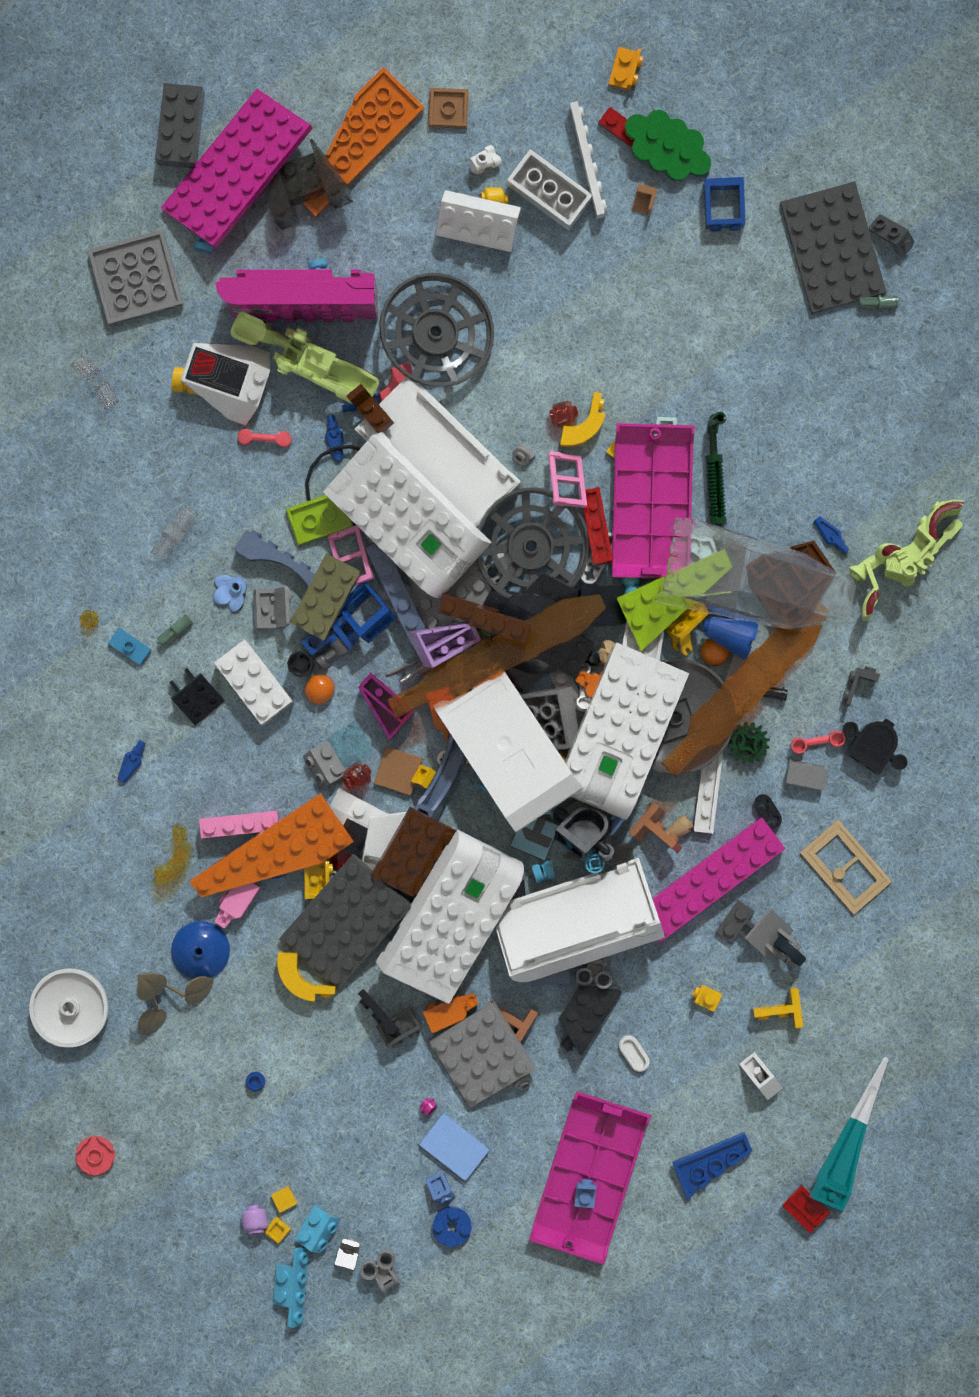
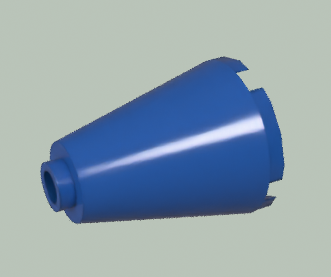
[701,616,758,659]

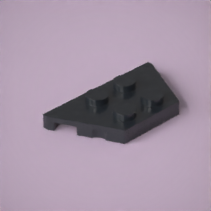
[558,986,622,1056]

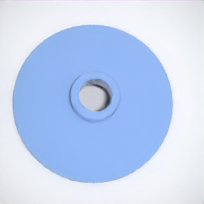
[609,815,624,837]

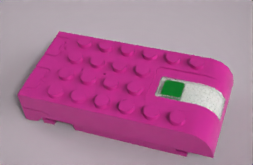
[215,269,378,323]

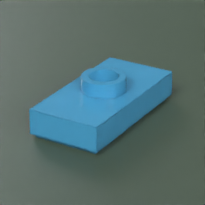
[108,627,152,665]

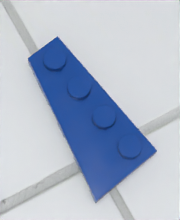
[672,1132,753,1199]

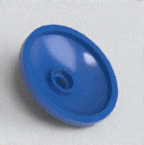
[171,921,230,979]

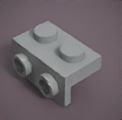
[303,741,348,789]

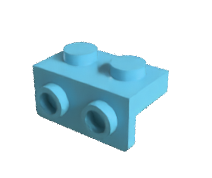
[295,1205,340,1254]

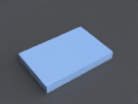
[419,1113,490,1181]

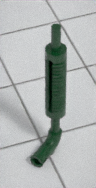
[705,412,727,548]

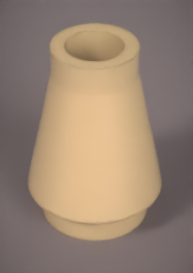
[665,814,694,838]

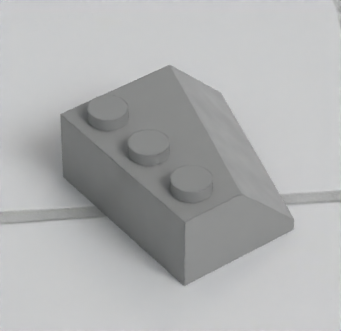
[520,686,578,750]

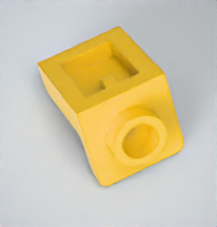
[691,984,723,1012]

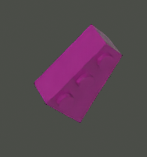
[358,672,416,741]

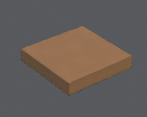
[428,88,469,129]
[374,747,423,795]

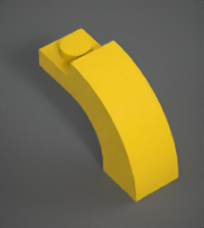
[560,392,605,448]

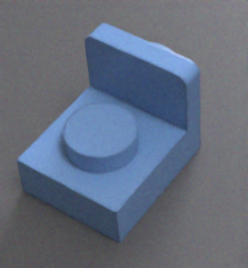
[425,1171,456,1205]
[574,1179,597,1208]

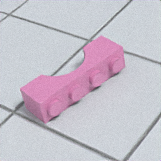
[199,811,280,838]

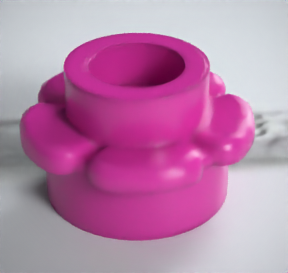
[420,1098,438,1116]

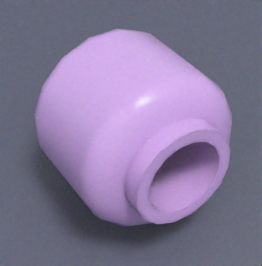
[241,1205,268,1235]

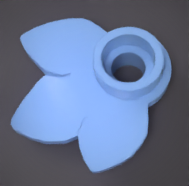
[213,575,247,612]

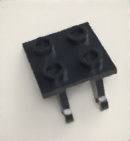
[169,668,225,725]

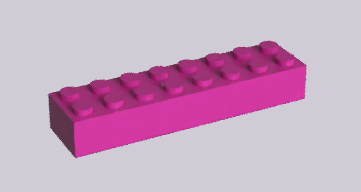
[652,817,785,943]

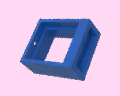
[703,177,746,232]
[341,582,397,644]

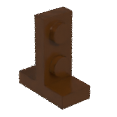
[346,384,394,433]

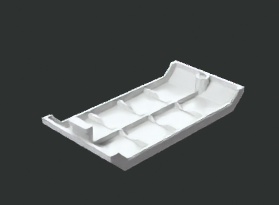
[433,663,582,833]

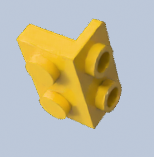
[304,859,333,899]

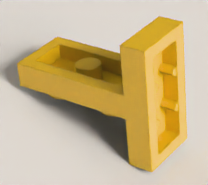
[752,987,803,1028]

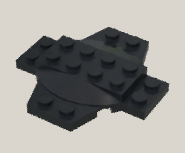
[482,572,595,694]

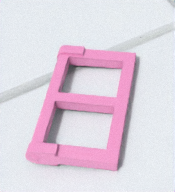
[548,451,587,508]
[327,525,374,586]

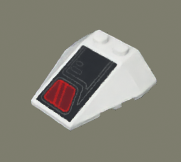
[180,343,270,426]
[328,788,388,874]

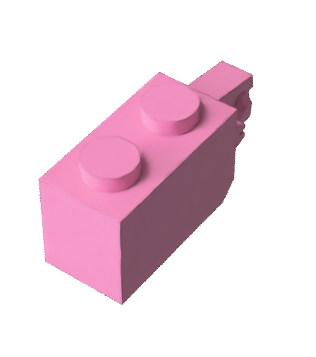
[215,882,261,928]

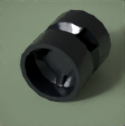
[287,651,314,678]

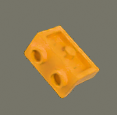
[608,47,644,91]

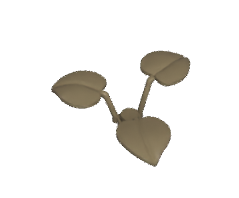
[136,972,214,1035]

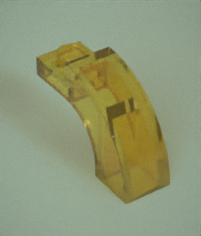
[154,824,193,887]

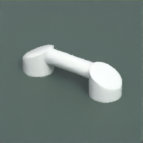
[576,663,591,712]

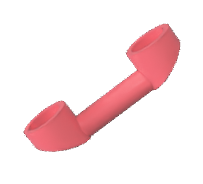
[237,429,292,448]
[791,730,846,754]

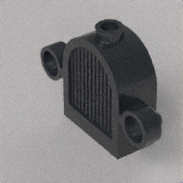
[842,718,908,775]
[553,806,614,862]

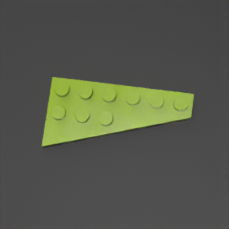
[617,550,732,651]

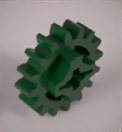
[727,722,770,764]

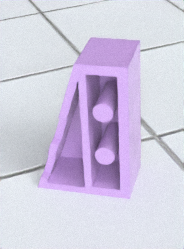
[407,622,481,668]

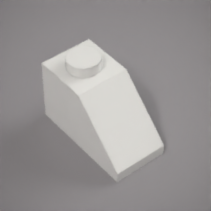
[739,1052,783,1100]

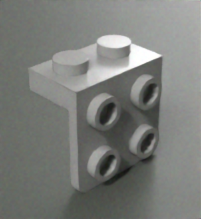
[253,586,292,629]

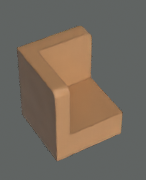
[632,184,657,215]

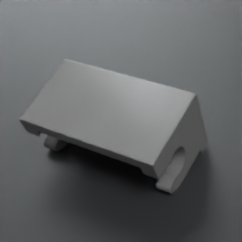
[785,759,829,790]

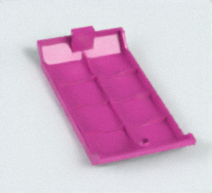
[612,423,695,579]
[529,1091,651,1265]

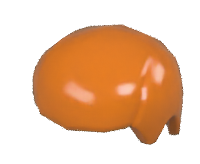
[700,638,730,666]
[304,674,335,705]

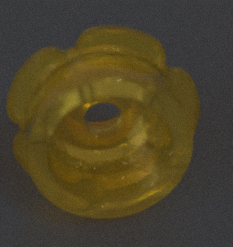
[80,610,99,629]

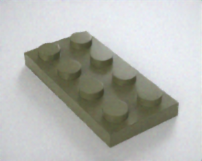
[290,553,361,641]

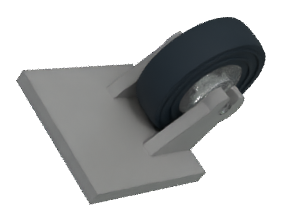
[745,909,806,966]

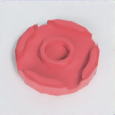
[76,1136,115,1175]

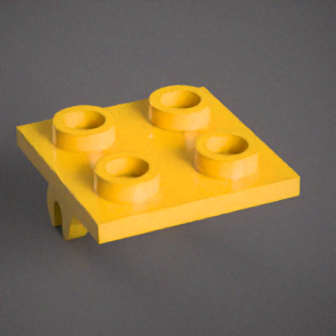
[664,604,709,655]

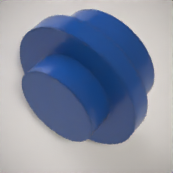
[246,1072,265,1092]

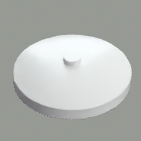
[29,968,109,1048]

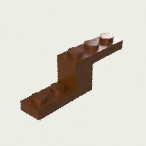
[438,593,532,643]

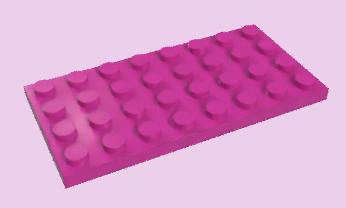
[161,89,313,249]

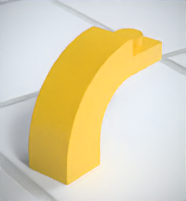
[277,952,336,1002]

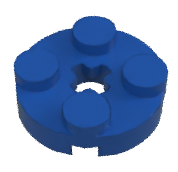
[432,1207,472,1247]

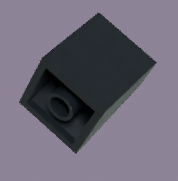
[574,585,626,629]

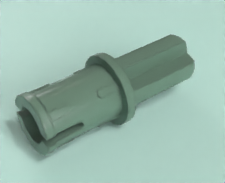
[859,295,899,311]
[157,614,193,647]

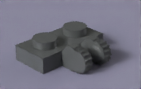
[715,900,755,943]

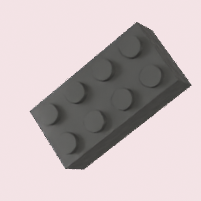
[155,83,205,168]

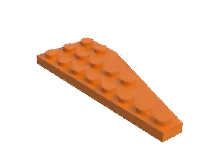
[302,67,425,217]
[190,792,354,897]

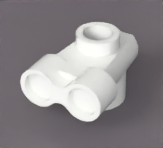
[468,145,502,174]

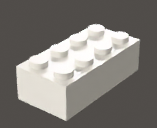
[507,149,593,231]
[436,190,521,252]
[214,639,294,725]

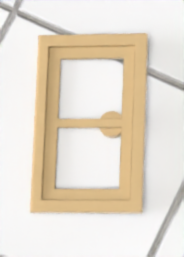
[800,820,892,915]

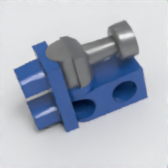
[301,614,360,669]

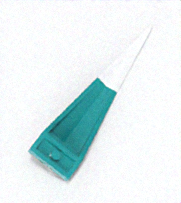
[810,1057,888,1212]

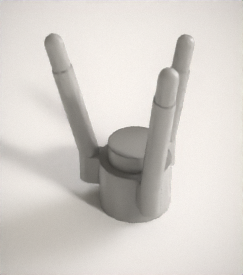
[386,657,435,694]

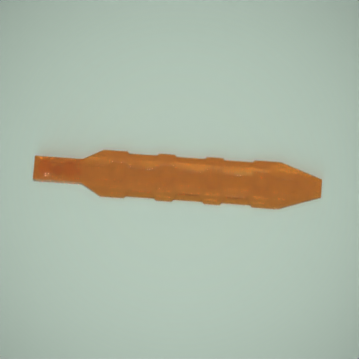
[388,594,606,718]
[661,601,828,777]

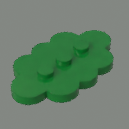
[624,110,711,181]

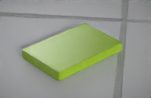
[286,495,353,546]

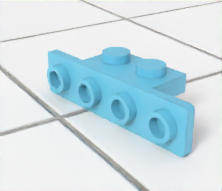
[273,1247,309,1328]

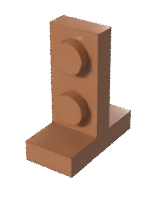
[629,803,682,854]
[487,1001,538,1042]

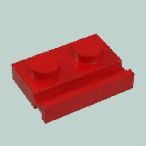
[782,1185,830,1233]

